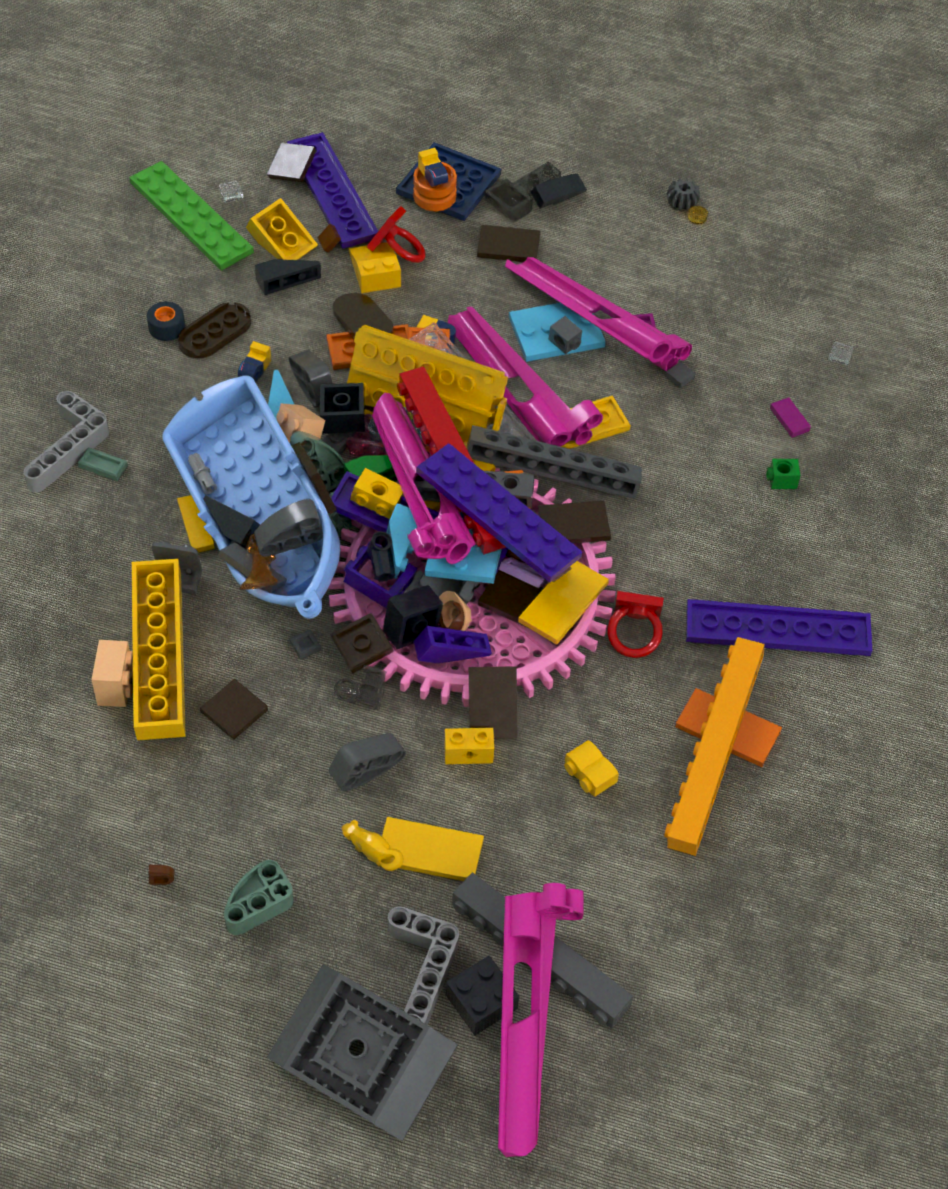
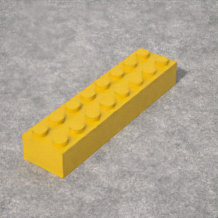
[132,559,186,740]

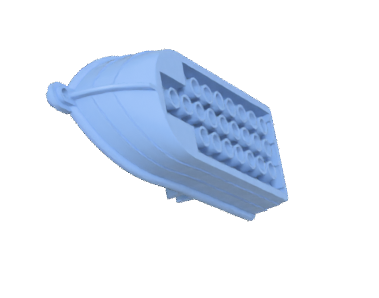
[162,376,340,619]

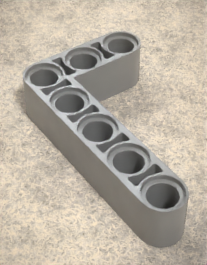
[23,391,109,492]
[388,906,459,1025]

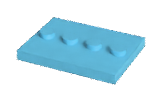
[509,303,606,362]
[425,512,502,584]

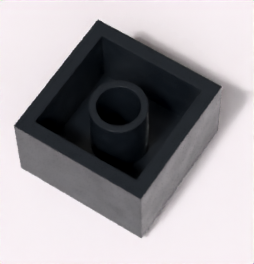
[320,383,365,434]
[382,585,443,649]
[445,955,519,1036]

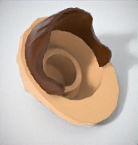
[439,591,472,631]

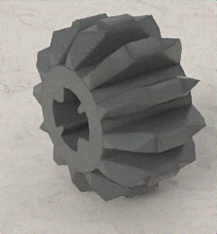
[667,178,700,211]

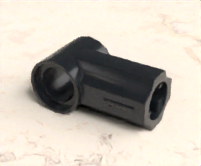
[367,531,395,582]

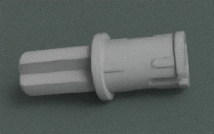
[188,453,217,494]

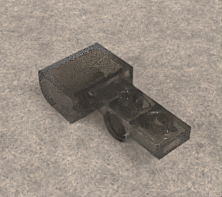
[484,162,562,222]

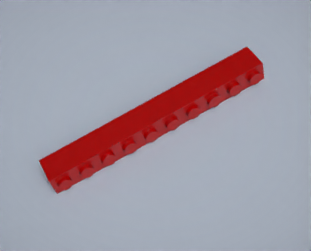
[397,366,506,555]

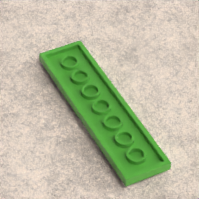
[129,161,254,271]

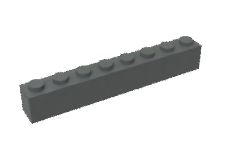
[452,872,633,1029]

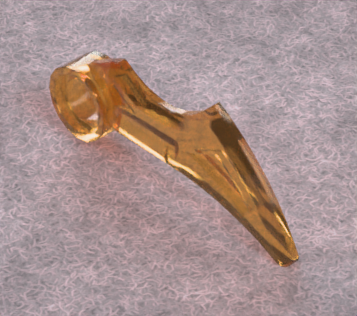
[240,534,278,590]

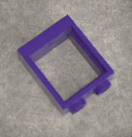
[343,542,418,609]

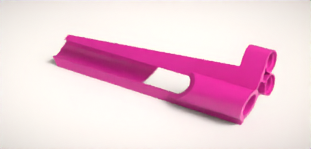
[505,257,692,371]
[448,306,603,447]
[372,393,476,564]
[498,883,584,1157]

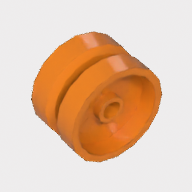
[413,162,457,212]

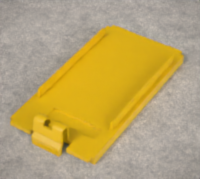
[347,325,508,443]

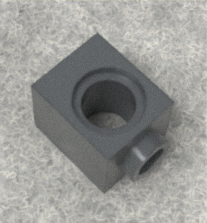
[549,316,582,354]

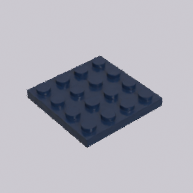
[396,142,502,221]

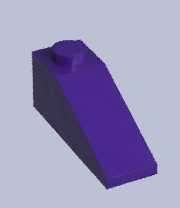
[414,626,492,664]

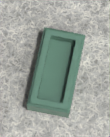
[78,447,128,481]

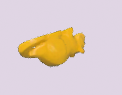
[341,820,404,871]

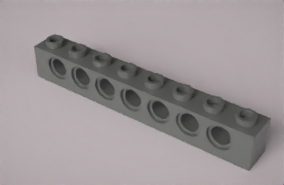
[466,425,642,499]

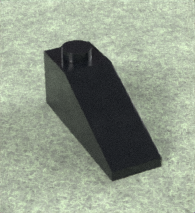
[255,259,321,295]
[203,495,260,552]

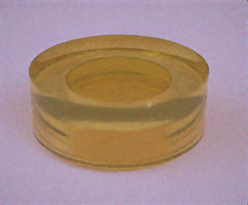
[688,206,708,225]

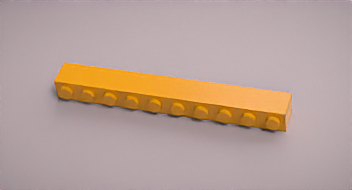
[664,637,765,856]

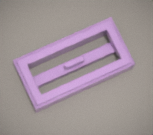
[499,557,548,588]

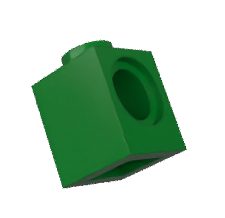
[766,459,801,489]

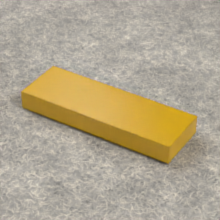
[177,495,215,553]

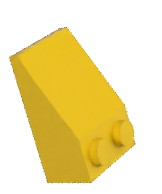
[246,198,318,260]
[349,242,401,293]

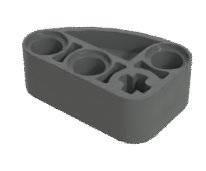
[289,350,333,407]
[254,499,323,557]
[328,733,406,791]

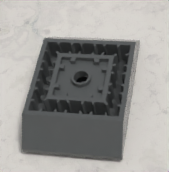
[267,964,458,1141]

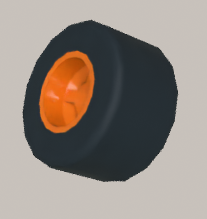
[146,301,185,341]

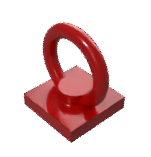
[367,206,426,263]
[607,591,664,658]

